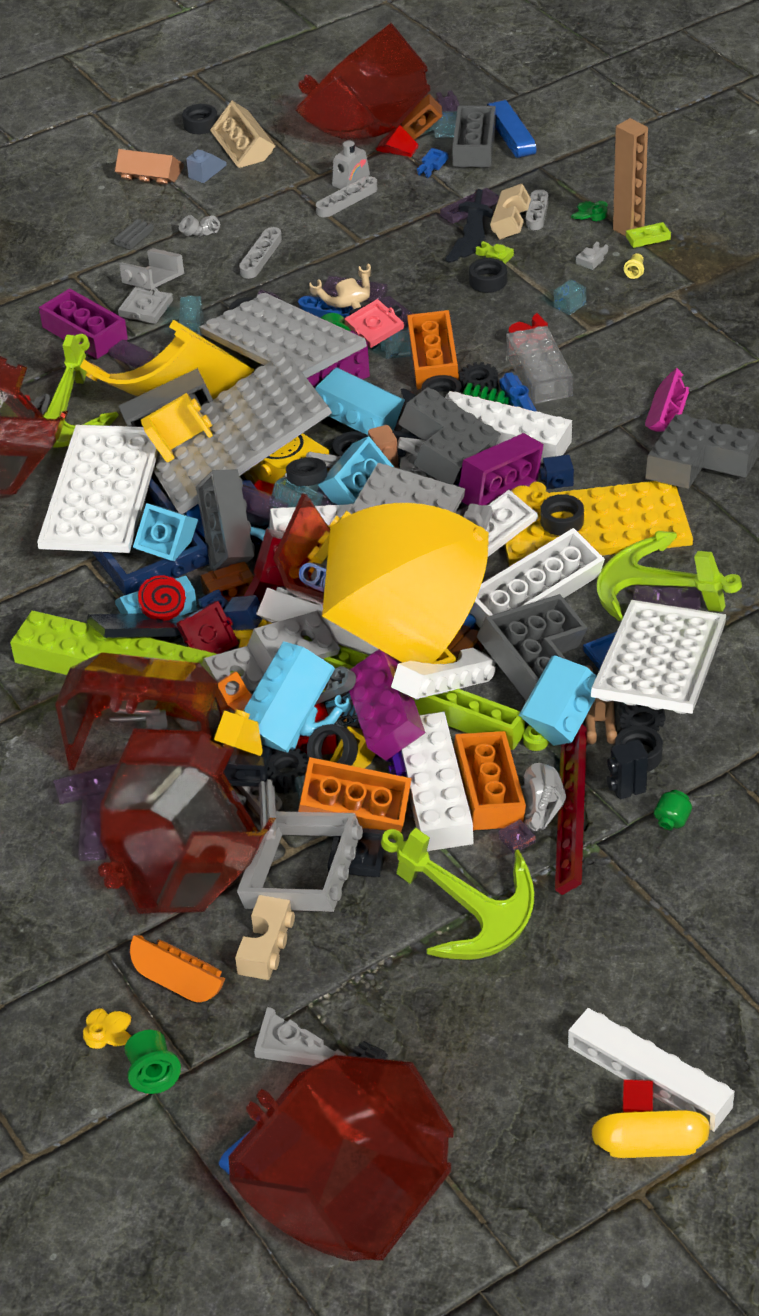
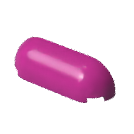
[645,368,689,432]

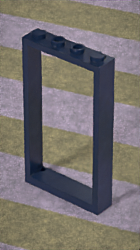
[54,478,209,596]

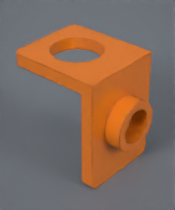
[216,671,253,712]

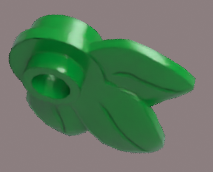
[571,201,608,221]

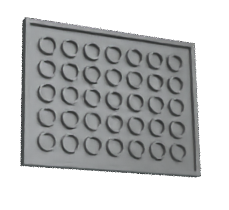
[153,351,332,514]

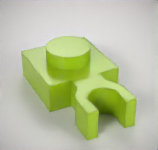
[476,241,514,264]

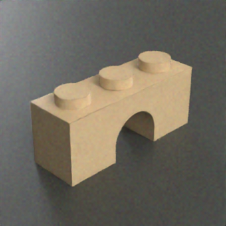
[490,184,531,240]
[235,895,295,980]

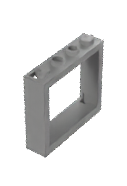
[237,812,363,912]

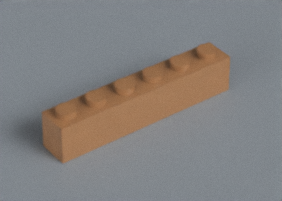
[613,118,648,236]

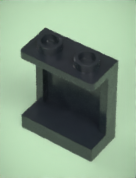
[214,742,274,787]

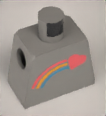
[332,141,370,189]

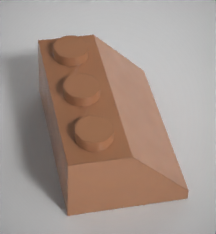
[115,149,184,184]

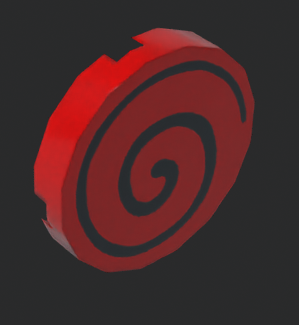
[138,575,186,621]

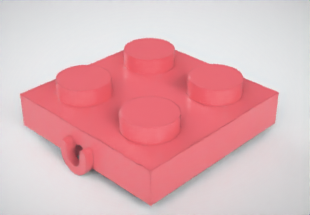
[344,299,404,348]

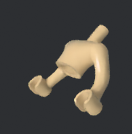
[309,264,371,309]

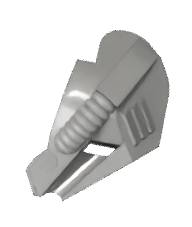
[521,763,566,834]

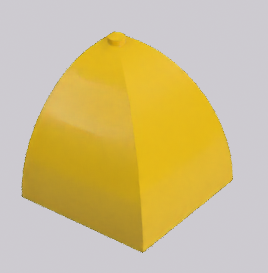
[80,320,254,399]
[322,503,489,664]

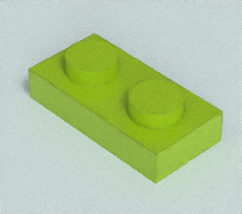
[626,222,671,248]

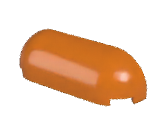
[130,935,225,1002]

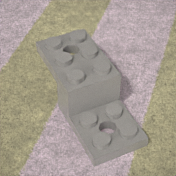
[202,611,340,703]

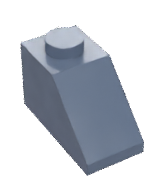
[186,150,227,183]

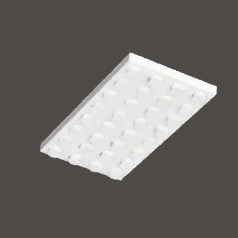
[37,425,158,553]
[591,600,726,714]

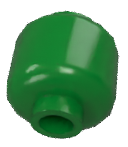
[654,790,692,830]

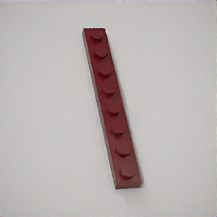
[555,724,587,895]

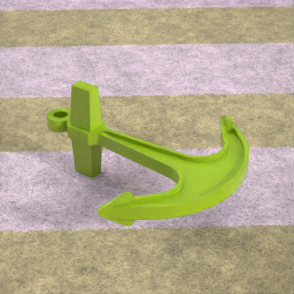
[0,334,119,447]
[597,531,742,622]
[381,828,534,960]

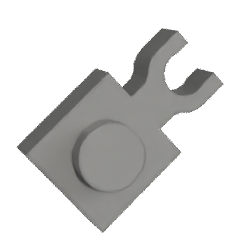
[576,242,608,270]

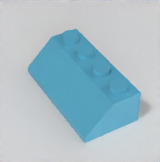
[315,368,405,435]
[243,641,335,753]

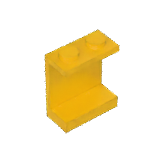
[141,393,213,463]

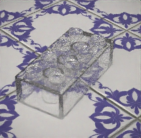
[506,326,573,404]

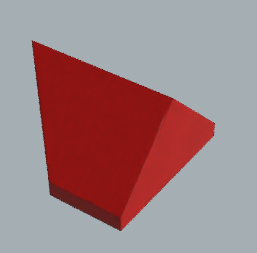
[376,125,418,157]

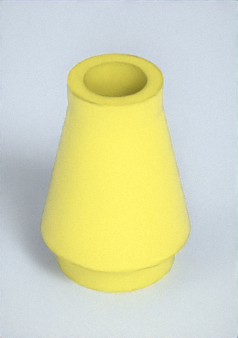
[624,254,644,279]

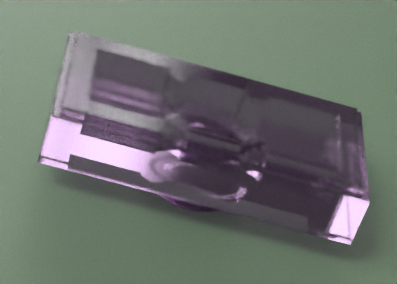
[109,339,154,368]

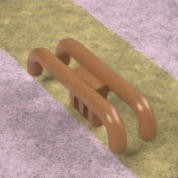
[585,665,617,745]

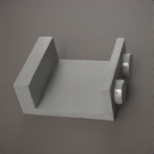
[119,248,184,290]

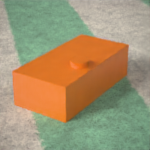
[407,310,459,390]
[453,731,526,830]
[298,757,412,833]

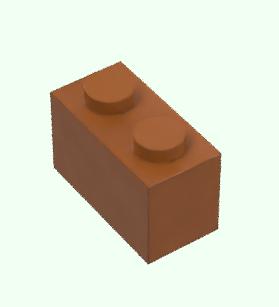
[401,94,443,140]

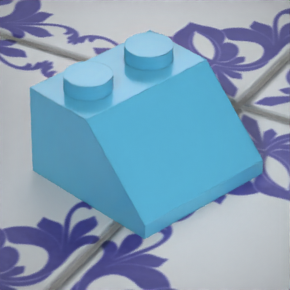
[133,503,198,561]

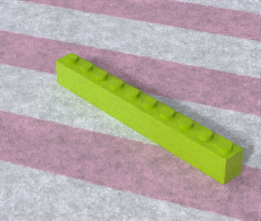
[304,636,525,750]

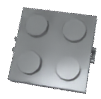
[118,287,173,324]

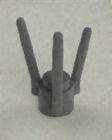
[109,708,167,746]

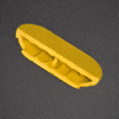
[592,1110,710,1158]

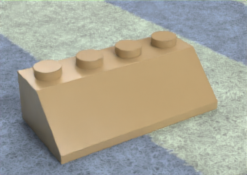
[210,101,275,168]

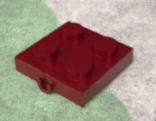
[176,601,239,654]

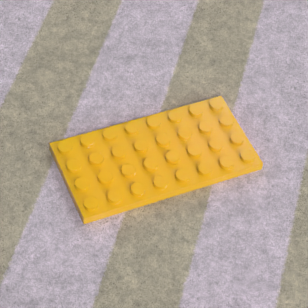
[504,481,693,566]

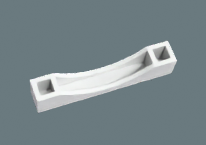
[391,648,496,699]

